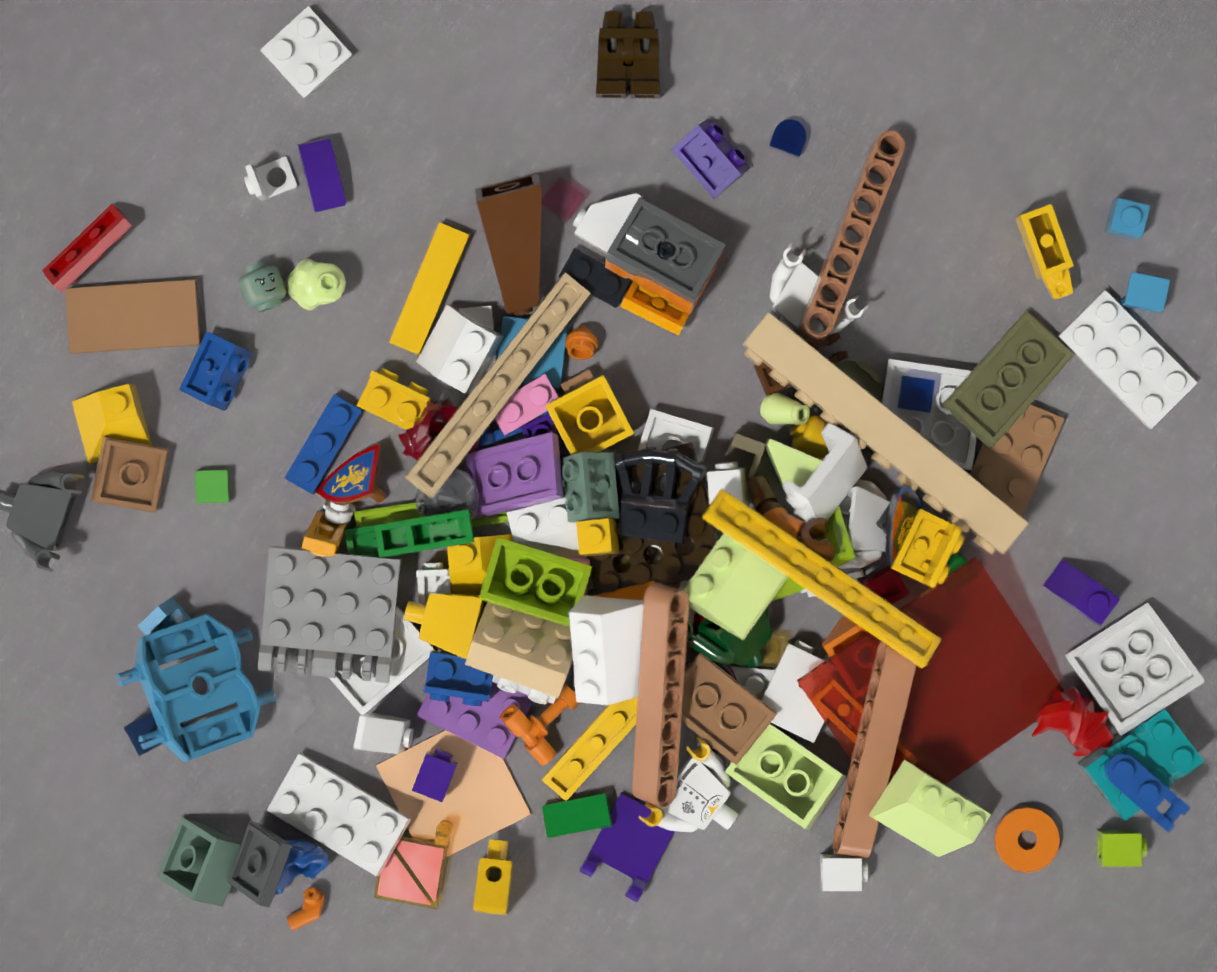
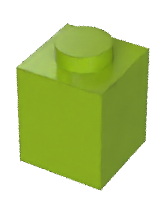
[1097,830,1147,867]

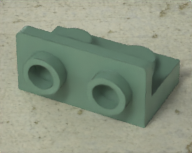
[562,452,620,523]

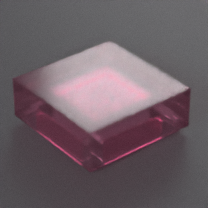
[542,177,586,223]

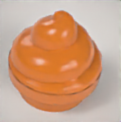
[565,325,598,360]

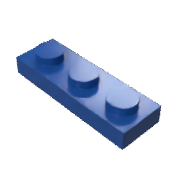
[284,394,363,495]

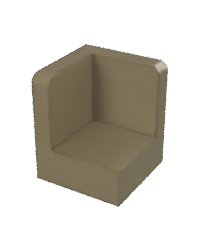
[724,433,766,480]

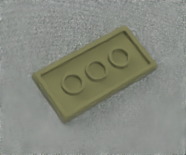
[942,310,1075,449]

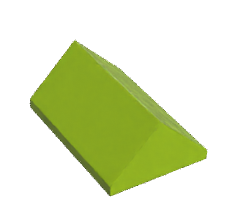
[479,537,592,627]

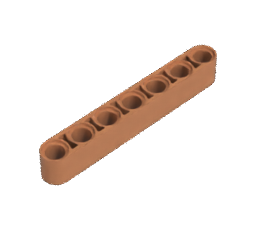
[799,130,905,343]
[632,582,689,808]
[833,641,916,858]

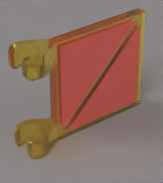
[374,820,453,909]

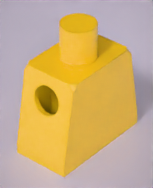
[404,592,484,659]
[473,839,513,915]

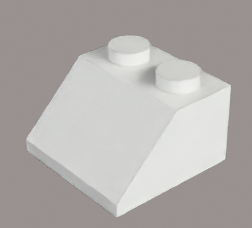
[416,305,504,394]

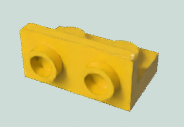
[357,368,433,430]

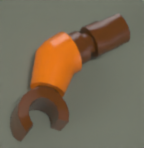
[748,476,835,561]

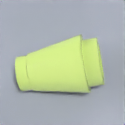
[760,393,810,425]

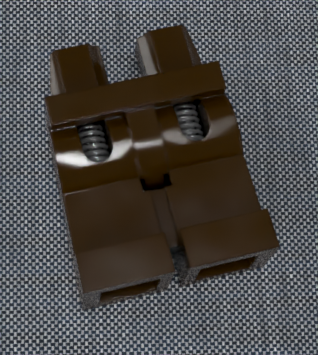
[596,11,660,99]

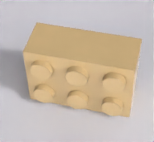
[465,602,573,698]

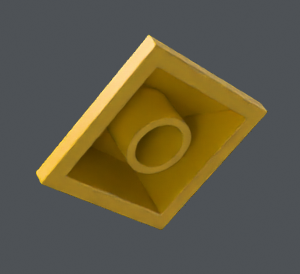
[72,384,152,464]
[447,534,514,602]

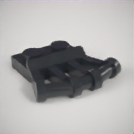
[614,446,708,544]

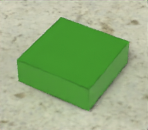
[195,470,230,504]

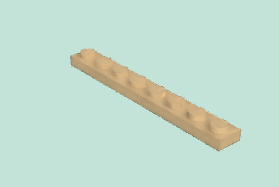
[405,273,591,498]

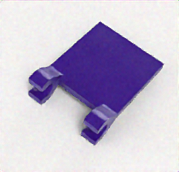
[579,793,675,902]

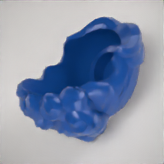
[274,839,330,896]

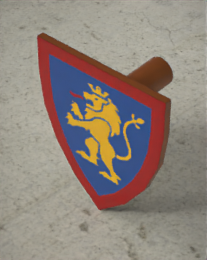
[316,443,386,504]

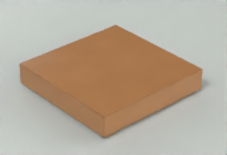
[90,437,169,513]

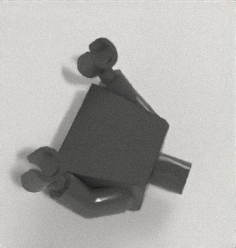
[0,471,84,572]

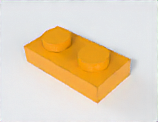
[620,281,690,336]
[302,511,348,557]

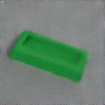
[542,794,613,839]

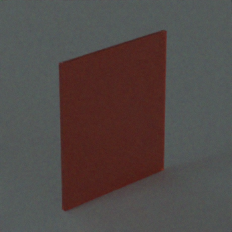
[796,556,1064,786]

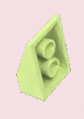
[725,724,846,831]

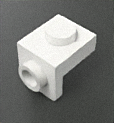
[416,562,452,605]

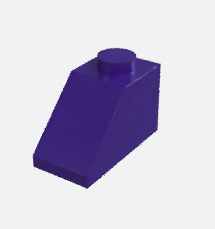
[1042,559,1120,626]

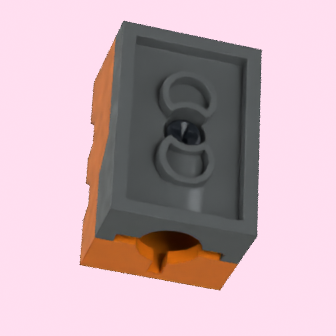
[605,197,726,314]

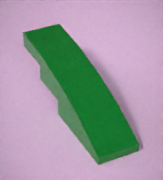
[344,509,475,558]

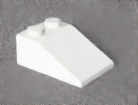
[506,495,595,590]

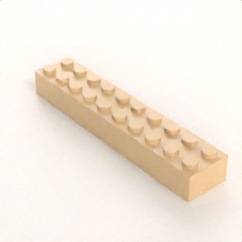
[742,312,1029,554]

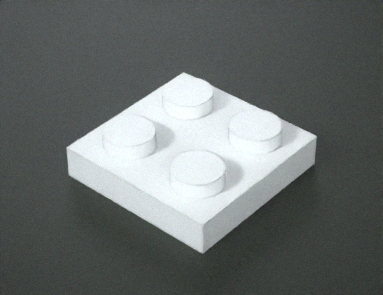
[260,6,353,100]

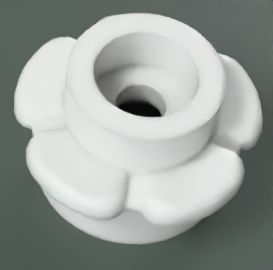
[323,501,355,524]

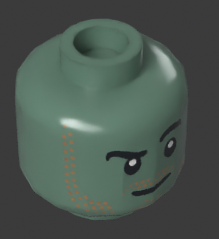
[239,262,287,312]

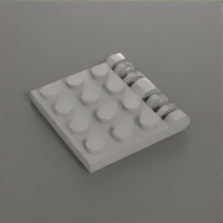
[258,546,401,683]

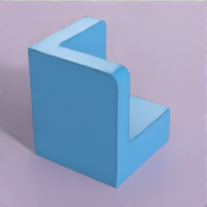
[1120,272,1170,314]
[138,597,191,635]

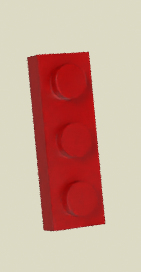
[42,203,132,293]

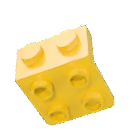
[890,508,964,588]

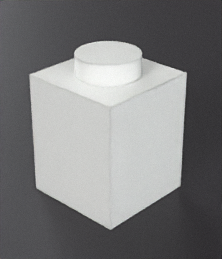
[820,854,868,891]

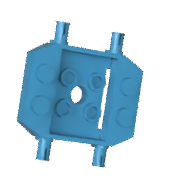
[116,614,275,763]

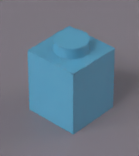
[1104,198,1150,241]

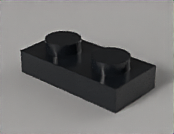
[558,248,631,308]

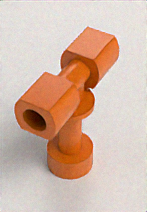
[499,683,581,766]

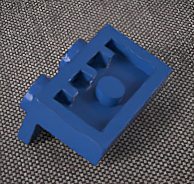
[179,331,252,411]
[423,651,494,707]

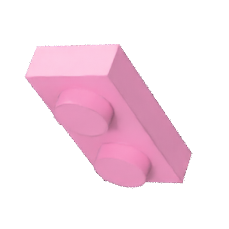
[495,374,559,436]

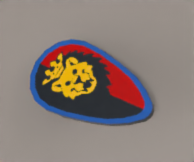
[876,485,923,566]

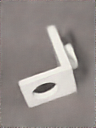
[244,157,298,201]

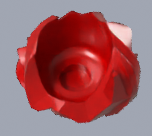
[1031,686,1114,756]

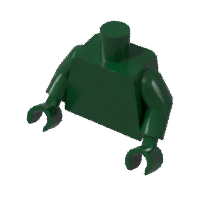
[687,605,773,668]

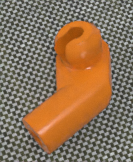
[286,887,325,931]

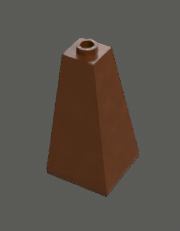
[475,173,542,316]

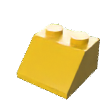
[545,375,634,455]

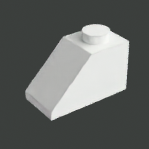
[573,193,642,254]
[353,712,413,754]

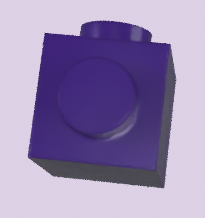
[412,748,458,802]

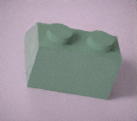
[157,816,241,907]

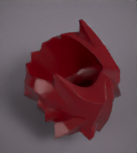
[398,398,480,461]

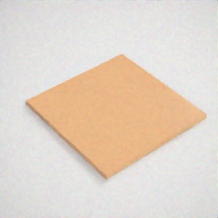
[376,730,531,859]

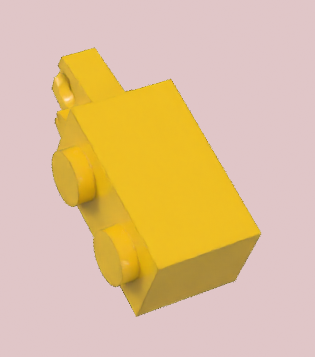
[1015,204,1074,300]

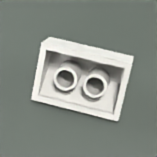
[569,595,644,705]

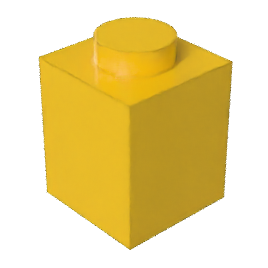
[576,518,619,556]

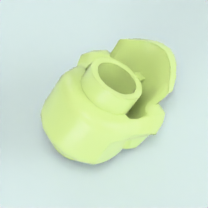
[285,258,346,310]

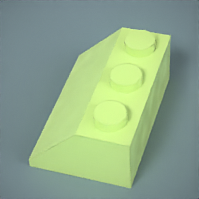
[683,533,788,640]
[869,759,991,857]

